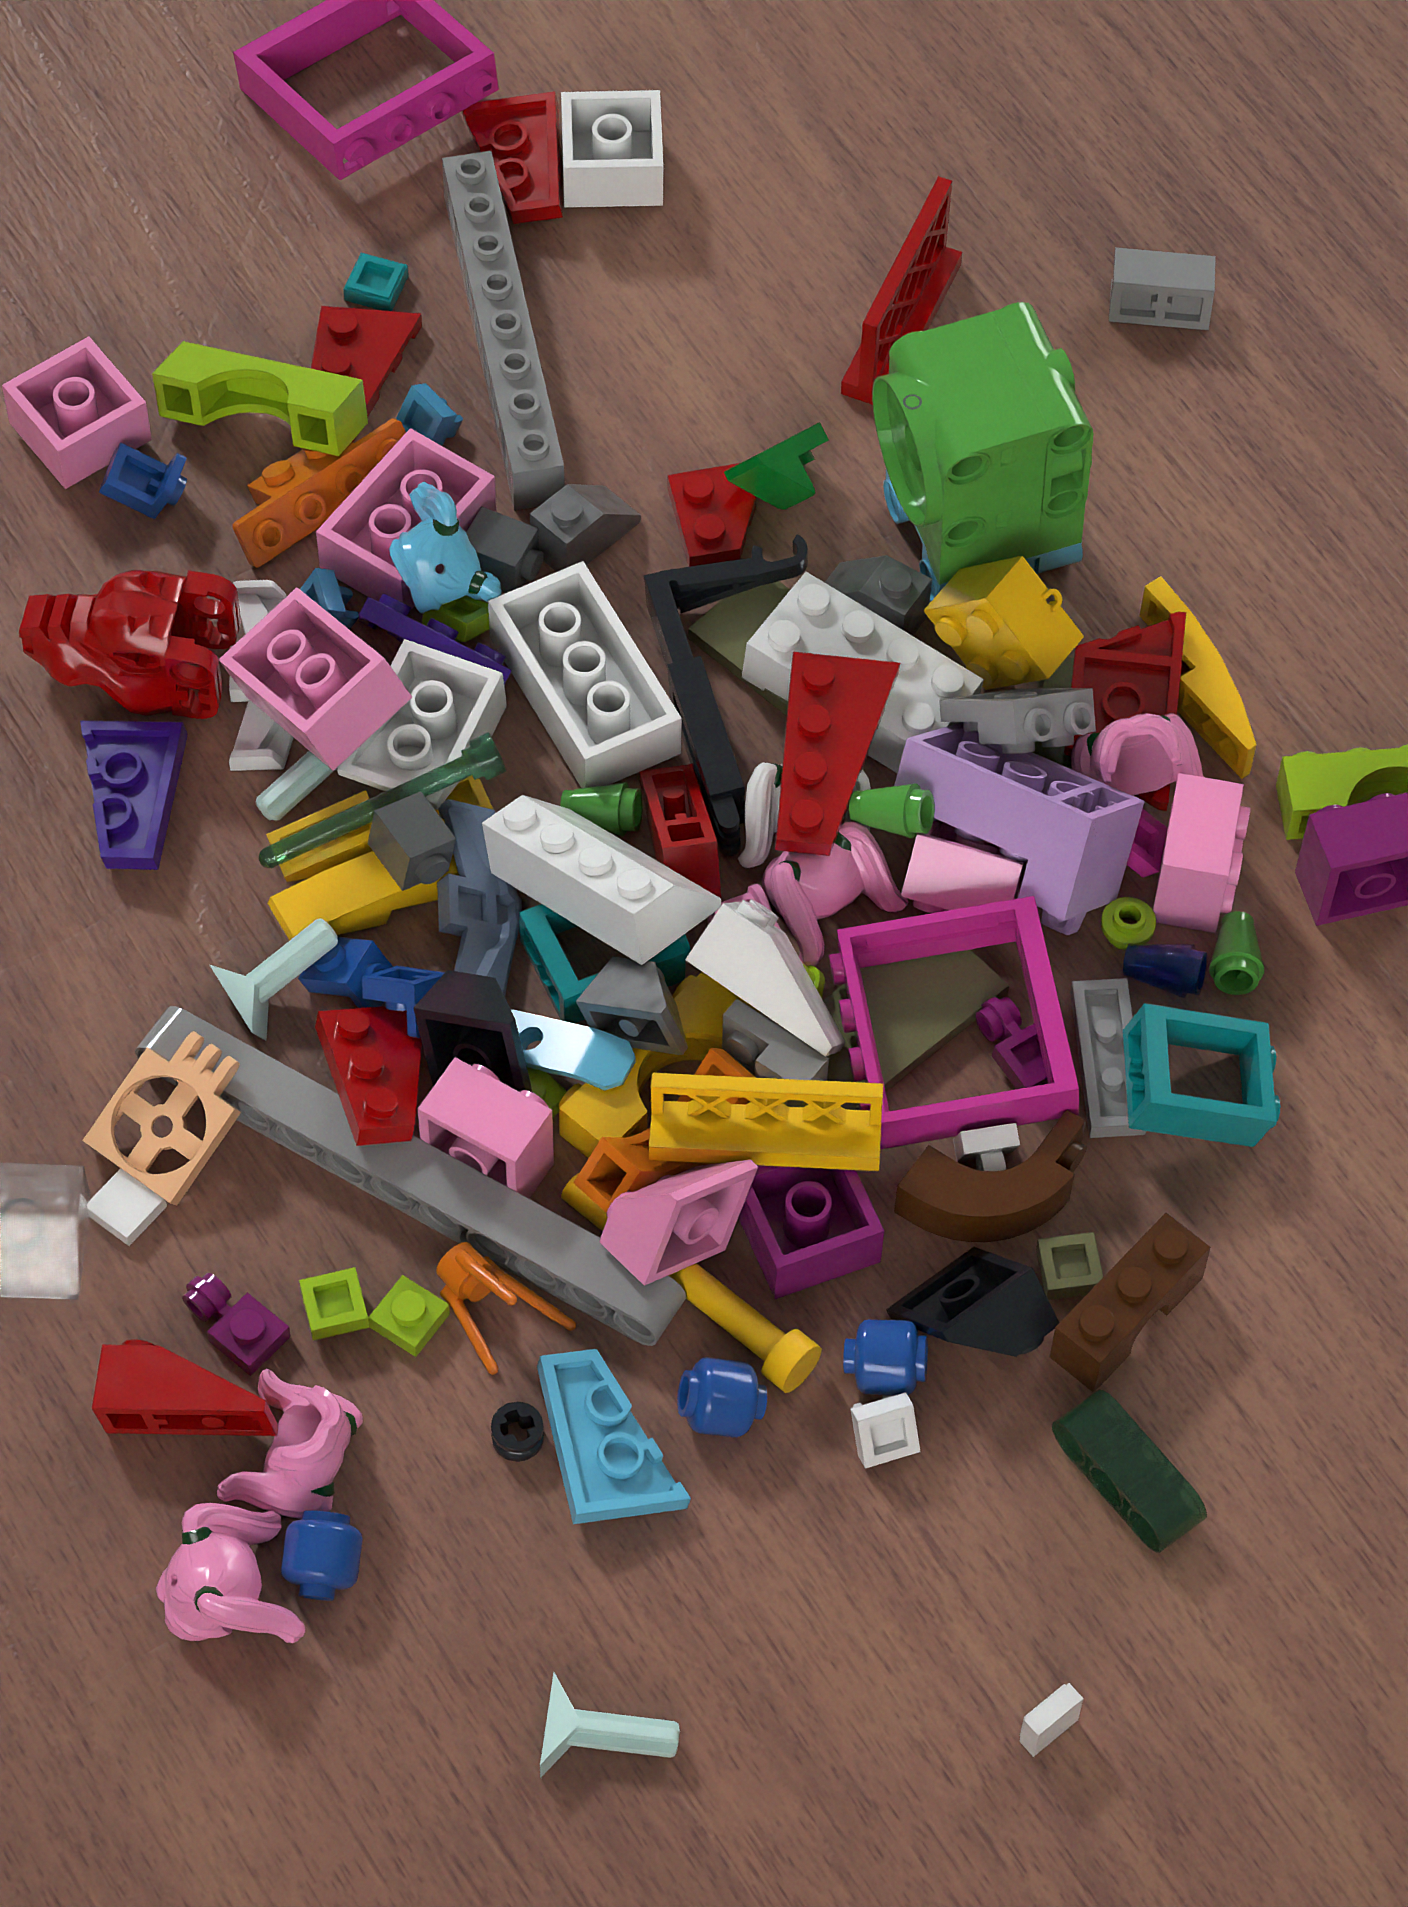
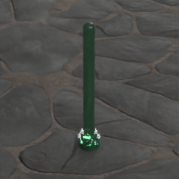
[258,732,507,869]

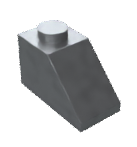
[530,484,641,572]
[825,555,932,636]
[576,956,688,1055]

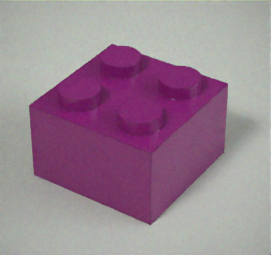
[1295,792,1408,926]
[738,1165,884,1299]

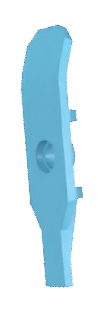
[511,1009,636,1090]

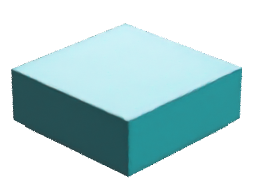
[343,252,409,311]

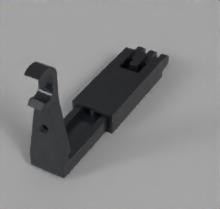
[644,534,808,856]

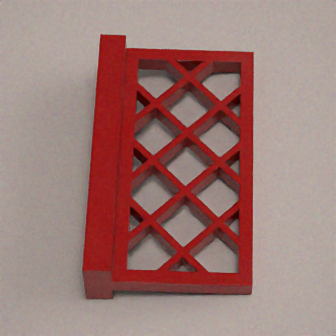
[841,176,962,405]

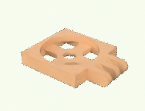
[82,1031,241,1206]

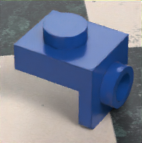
[99,443,187,520]
[298,937,393,1008]

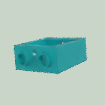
[519,904,691,1024]
[1123,1003,1281,1147]

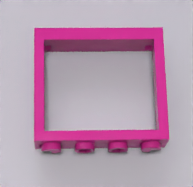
[233,0,499,180]
[829,896,1079,1150]

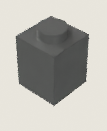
[466,507,544,593]
[367,791,456,891]

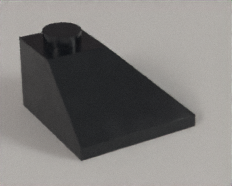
[413,970,533,1093]
[886,1247,1060,1357]

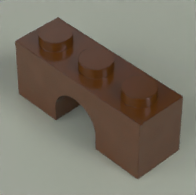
[1050,1213,1211,1393]

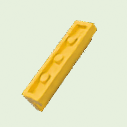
[649,1073,883,1171]

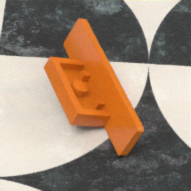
[232,418,406,568]

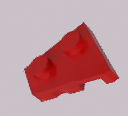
[667,463,757,567]

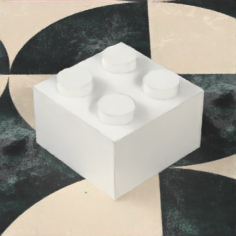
[561,90,663,208]

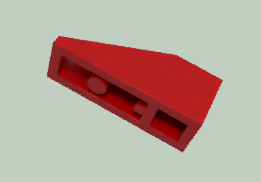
[639,764,721,898]
[92,1339,279,1436]

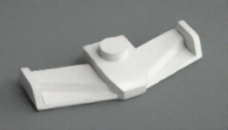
[229,580,294,771]

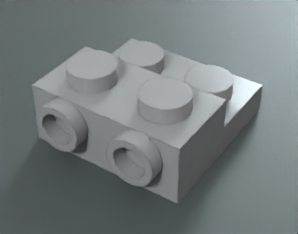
[939,688,1096,754]
[722,999,829,1107]

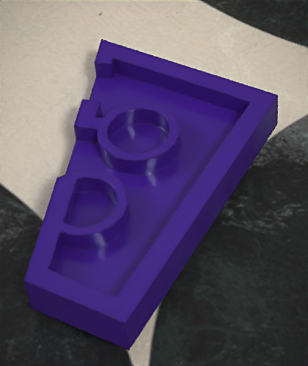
[358,594,512,685]
[80,721,188,870]

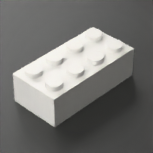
[488,561,682,788]
[742,572,984,773]

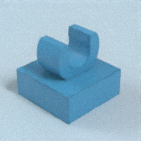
[396,383,463,446]
[300,568,359,630]

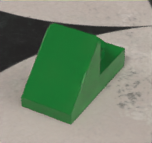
[724,422,829,510]

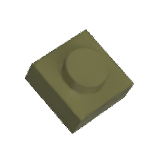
[1036,1232,1103,1300]

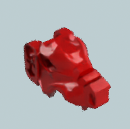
[19,570,241,719]

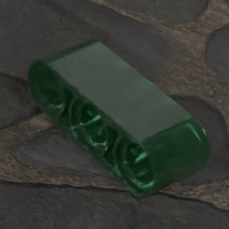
[1052,1389,1207,1553]

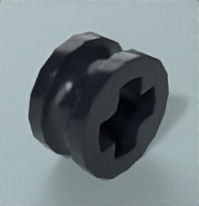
[491,1401,544,1462]

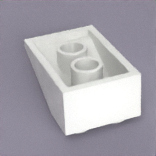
[337,639,507,810]
[685,899,846,1057]

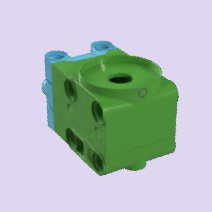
[872,302,1094,602]

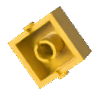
[923,556,1084,690]

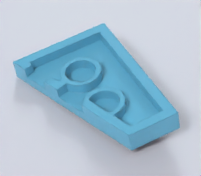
[537,1349,691,1524]

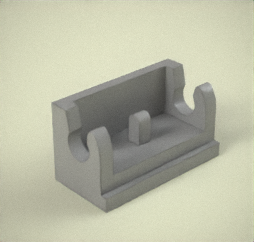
[1109,247,1216,330]

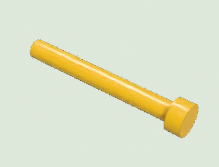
[561,1173,822,1393]

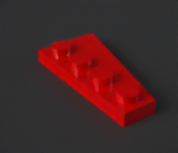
[775,652,901,856]

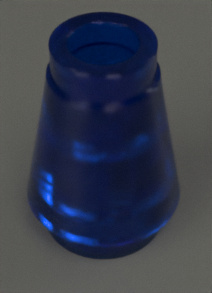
[1123,943,1208,998]

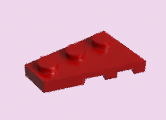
[461,91,563,224]
[311,306,422,442]
[315,1006,422,1146]

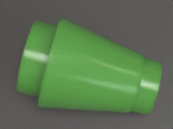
[560,782,643,836]
[849,783,935,838]
[1209,911,1265,995]

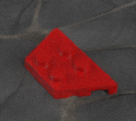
[1064,611,1186,811]

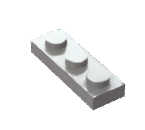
[1070,978,1146,1138]

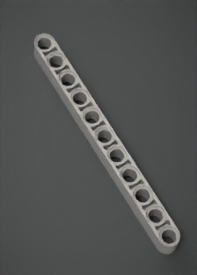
[135,1006,687,1346]

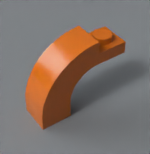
[573,1048,756,1213]

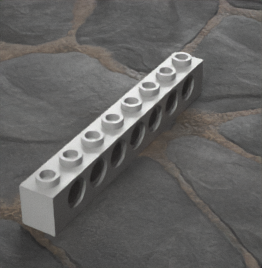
[442,151,565,511]

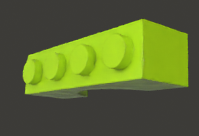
[152,341,368,456]
[1276,744,1408,840]

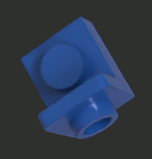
[362,966,445,1038]

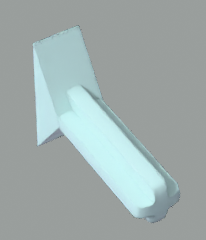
[256,751,339,821]
[210,918,338,1041]
[540,1672,680,1777]

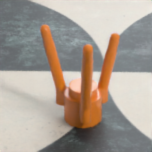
[436,1242,576,1375]

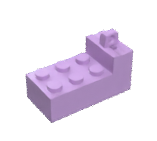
[894,722,1145,935]

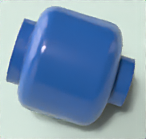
[843,1319,928,1395]
[677,1357,767,1438]
[281,1511,363,1601]

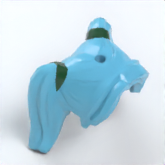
[389,482,502,613]

